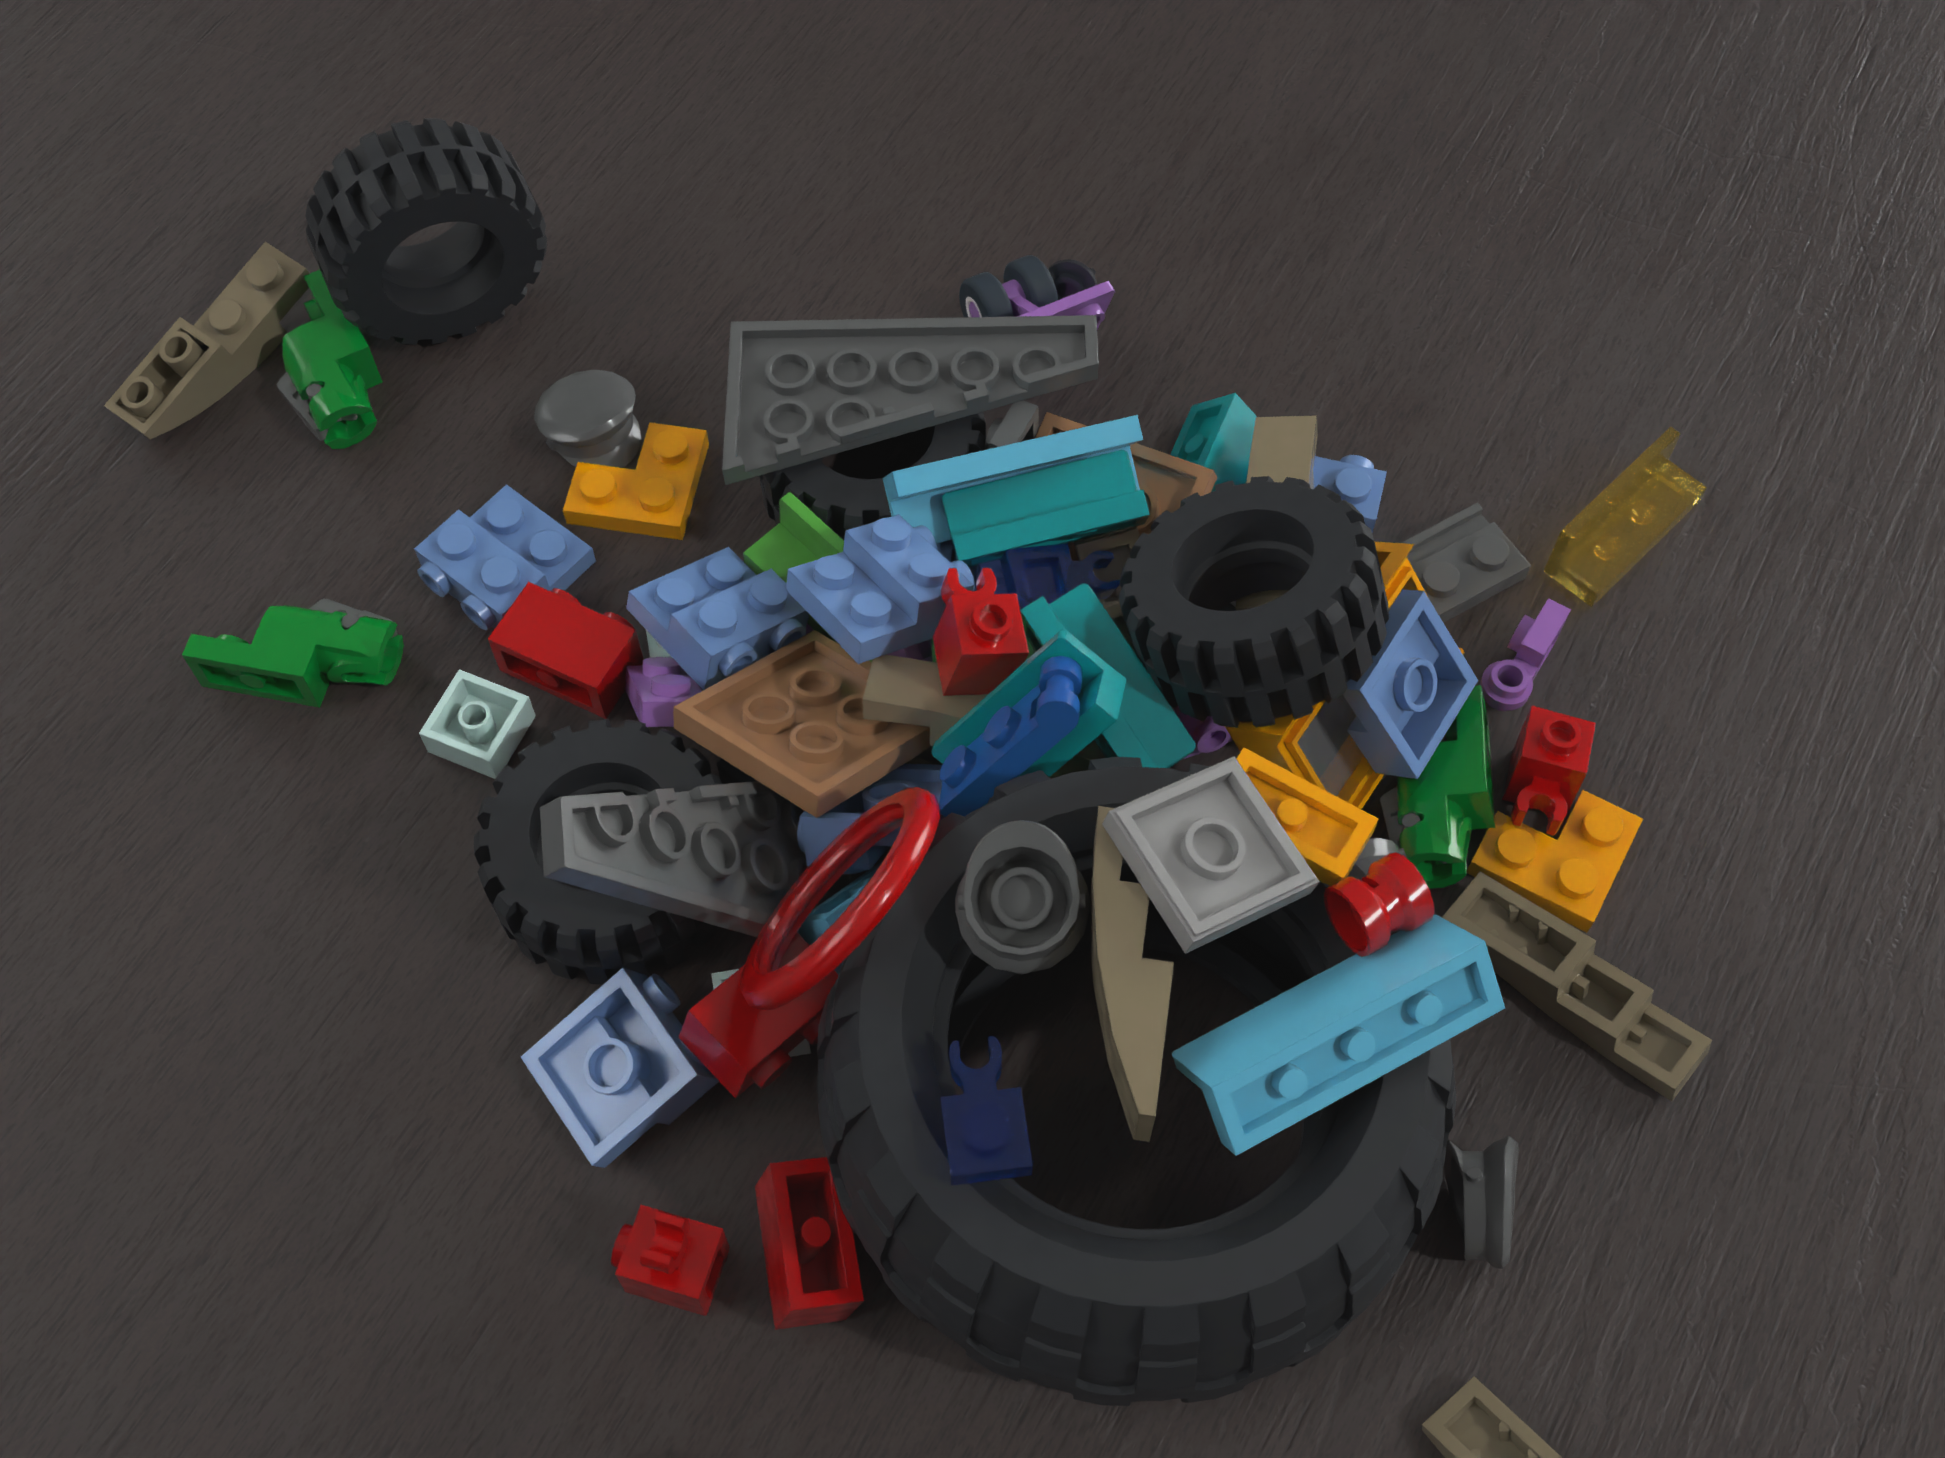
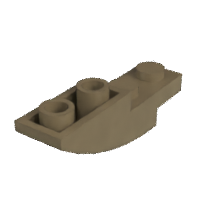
[104,241,310,440]

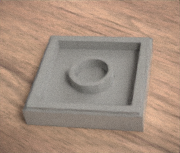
[1102,756,1320,954]

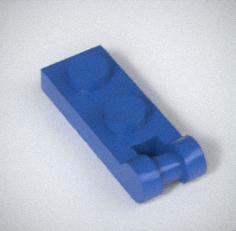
[939,656,1083,817]

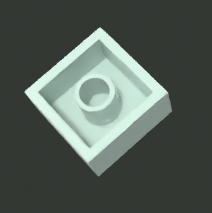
[419,669,536,779]

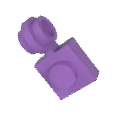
[1480,598,1571,711]

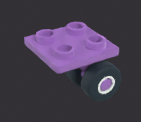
[959,255,1115,330]

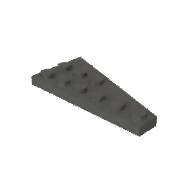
[722,315,1099,485]
[540,781,858,937]

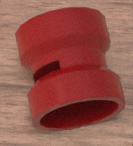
[1324,852,1434,957]

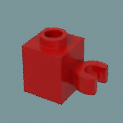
[933,568,1029,696]
[1502,706,1596,836]
[611,1205,730,1316]

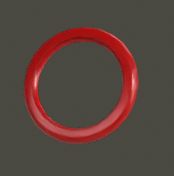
[739,787,940,1011]

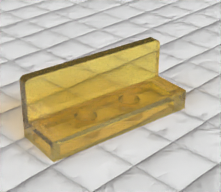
[1544,427,1707,607]

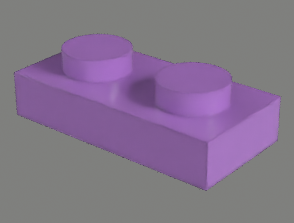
[625,657,702,727]

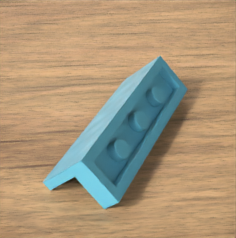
[882,415,1143,544]
[1172,915,1505,1156]

